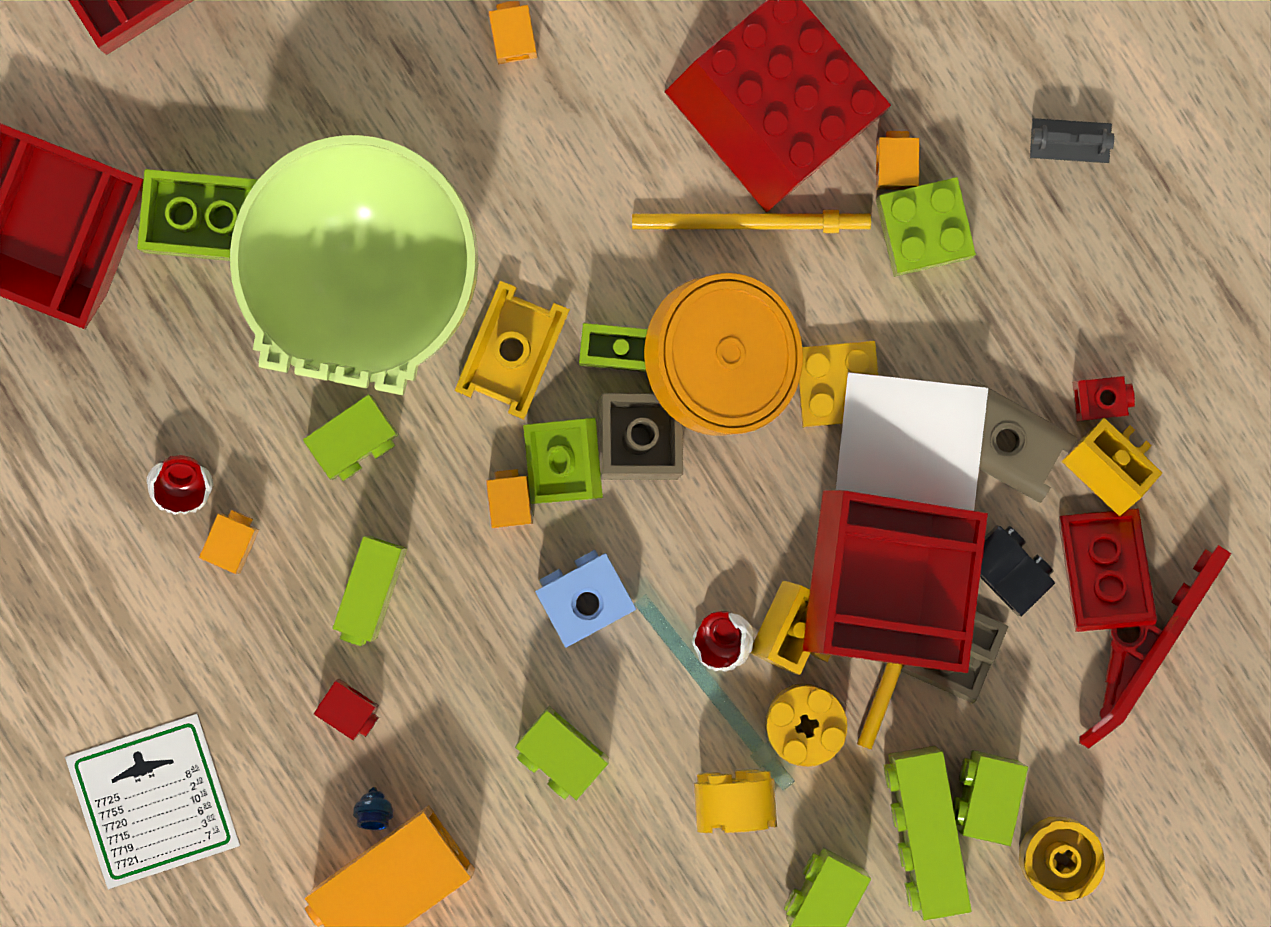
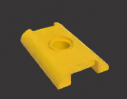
[454,281,570,420]

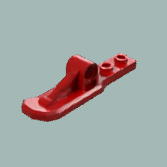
[1079,545,1232,749]

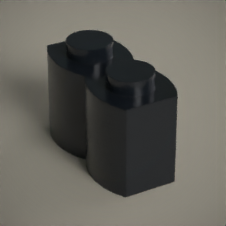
[980,525,1055,617]

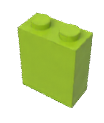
[332,536,408,646]

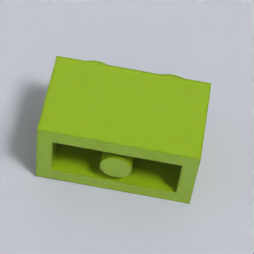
[579,323,648,372]
[303,394,399,481]

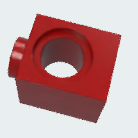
[313,679,379,741]

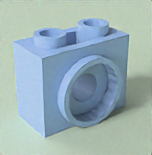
[535,550,636,648]

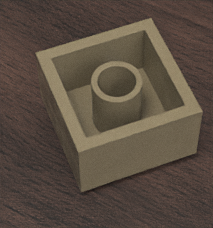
[597,393,683,480]

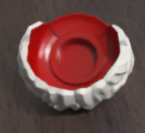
[146,455,213,515]
[692,611,754,672]

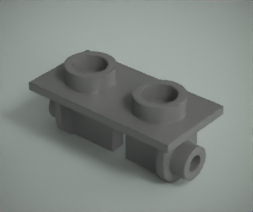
[1030,118,1114,163]

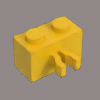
[1061,418,1163,516]
[750,580,831,675]

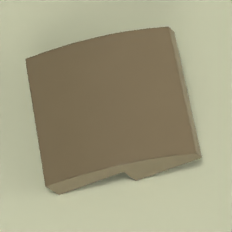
[901,612,1009,703]

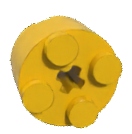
[765,683,847,767]
[694,769,777,833]
[1019,816,1105,902]

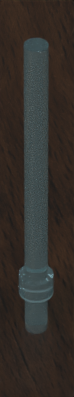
[634,594,795,791]

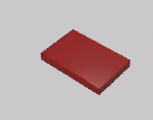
[1058,508,1157,632]

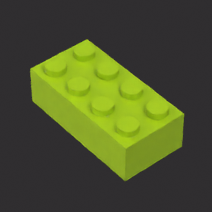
[883,745,972,921]

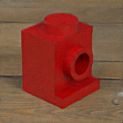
[1072,376,1135,422]

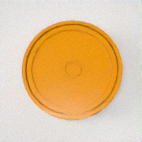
[644,273,803,436]

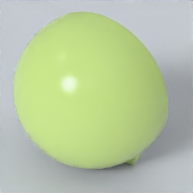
[230,135,479,395]

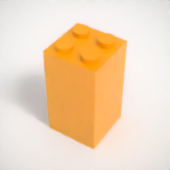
[304,805,475,927]

